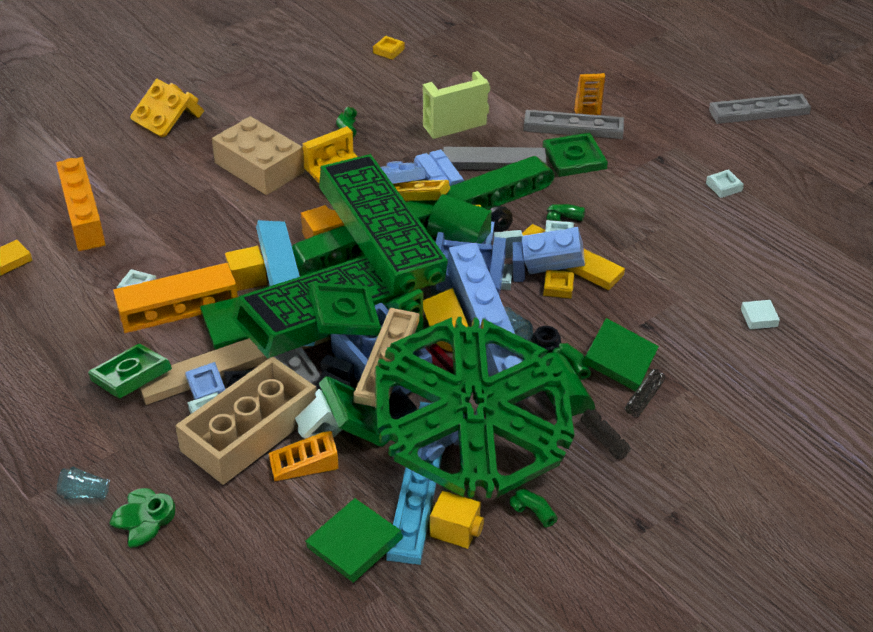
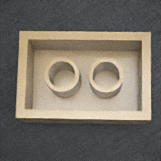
[212,116,305,195]

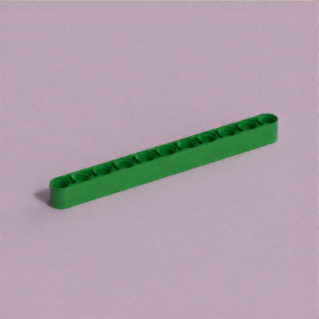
[292,156,555,276]

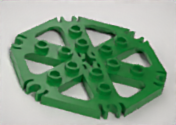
[374,317,575,498]

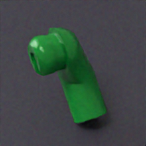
[336,107,357,137]
[546,204,586,221]
[552,343,591,380]
[509,489,558,528]

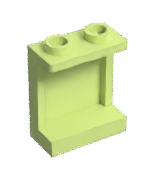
[423,71,490,139]

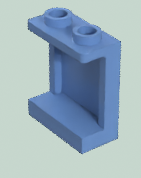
[430,232,506,297]

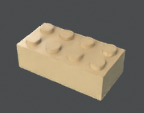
[175,357,316,485]

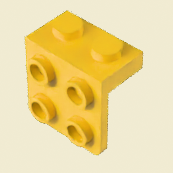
[130,79,205,138]
[302,126,358,184]

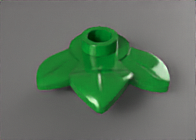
[109,488,175,548]

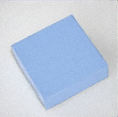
[185,362,225,400]

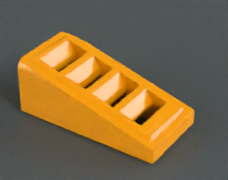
[574,73,605,115]
[268,431,339,482]

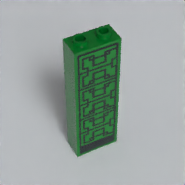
[319,154,448,296]
[232,256,405,359]

